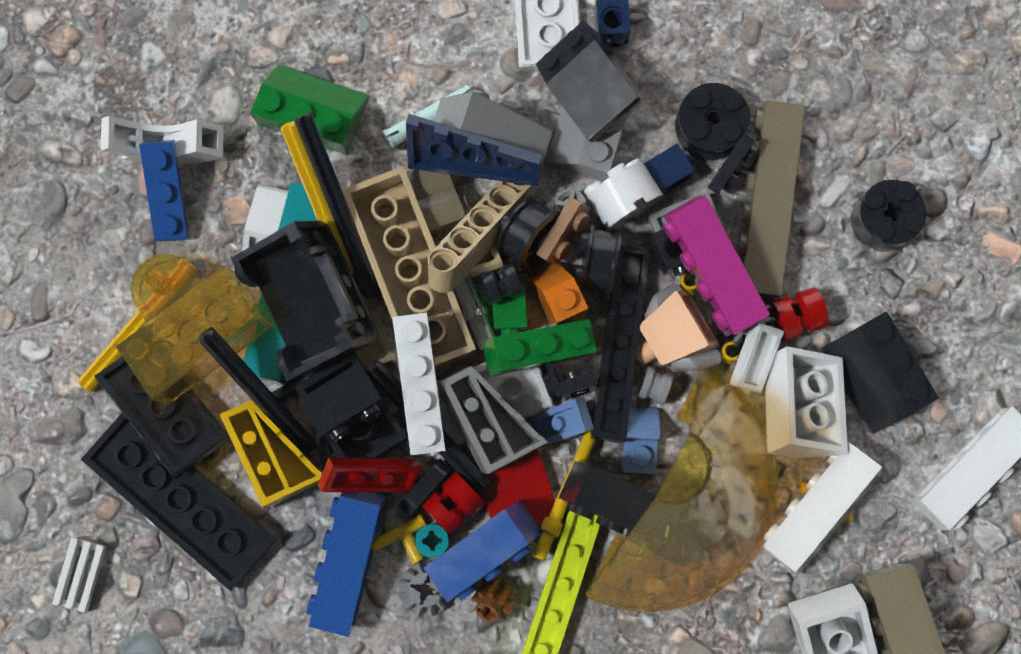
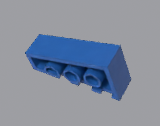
[306,492,390,637]

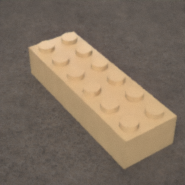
[342,166,477,371]

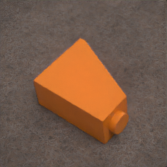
[527,263,589,326]

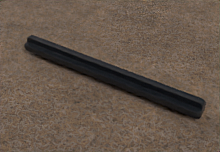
[295,113,382,300]

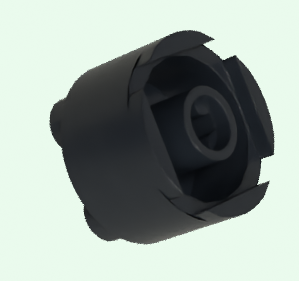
[851,180,926,252]

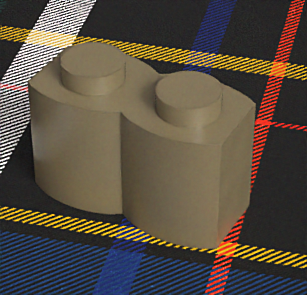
[406,169,470,236]

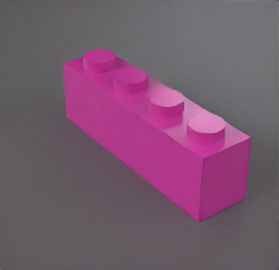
[663,195,770,335]

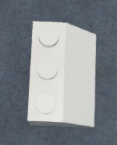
[765,346,848,458]

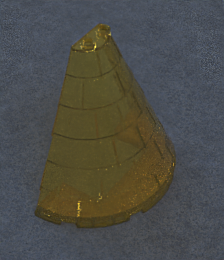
[584,366,778,612]

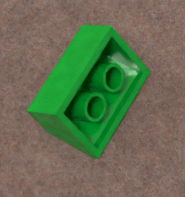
[250,64,369,155]

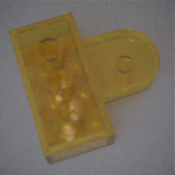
[116,254,274,406]

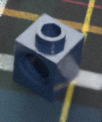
[594,0,631,48]
[644,143,695,195]

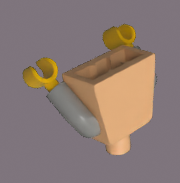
[637,272,739,371]

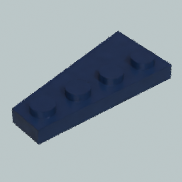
[406,113,541,186]

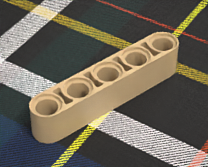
[428,181,536,293]

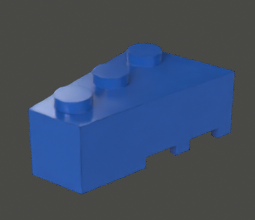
[424,499,542,602]

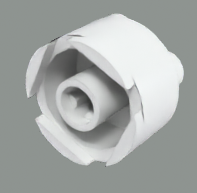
[584,158,663,231]

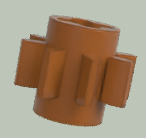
[471,580,517,622]

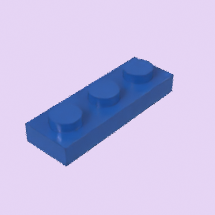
[139,139,190,242]

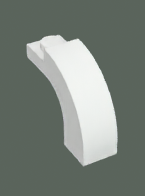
[101,116,224,164]

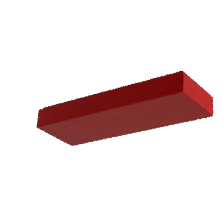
[318,458,422,492]

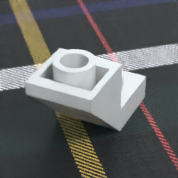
[242,184,288,251]

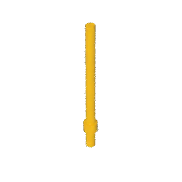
[532,414,596,561]

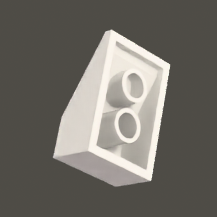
[788,583,878,654]

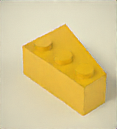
[220,400,322,510]

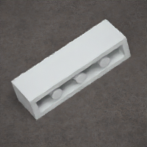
[392,313,445,455]
[911,406,1021,530]
[763,442,882,577]

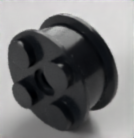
[675,83,750,160]
[496,195,562,274]
[573,223,622,301]

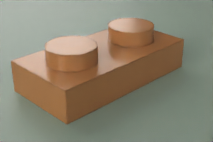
[536,196,592,265]

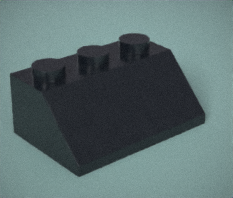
[821,311,939,434]

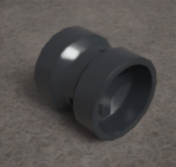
[479,263,522,305]

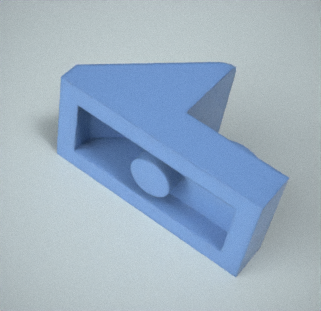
[529,397,594,448]
[622,407,660,475]

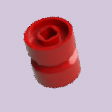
[769,287,829,342]
[422,472,486,536]

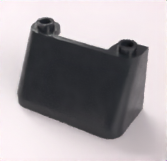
[231,220,378,381]

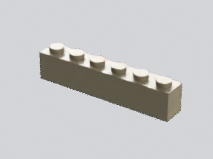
[737,100,805,301]

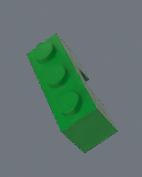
[482,319,597,377]

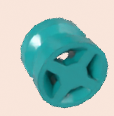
[415,524,450,558]

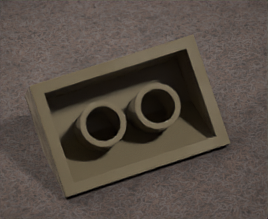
[857,563,945,654]

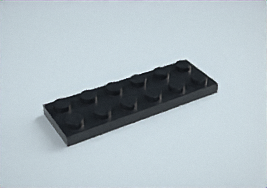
[80,413,277,591]

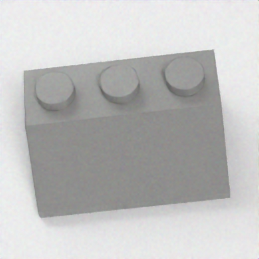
[545,80,637,182]

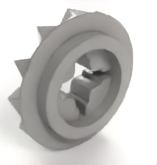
[399,562,450,617]

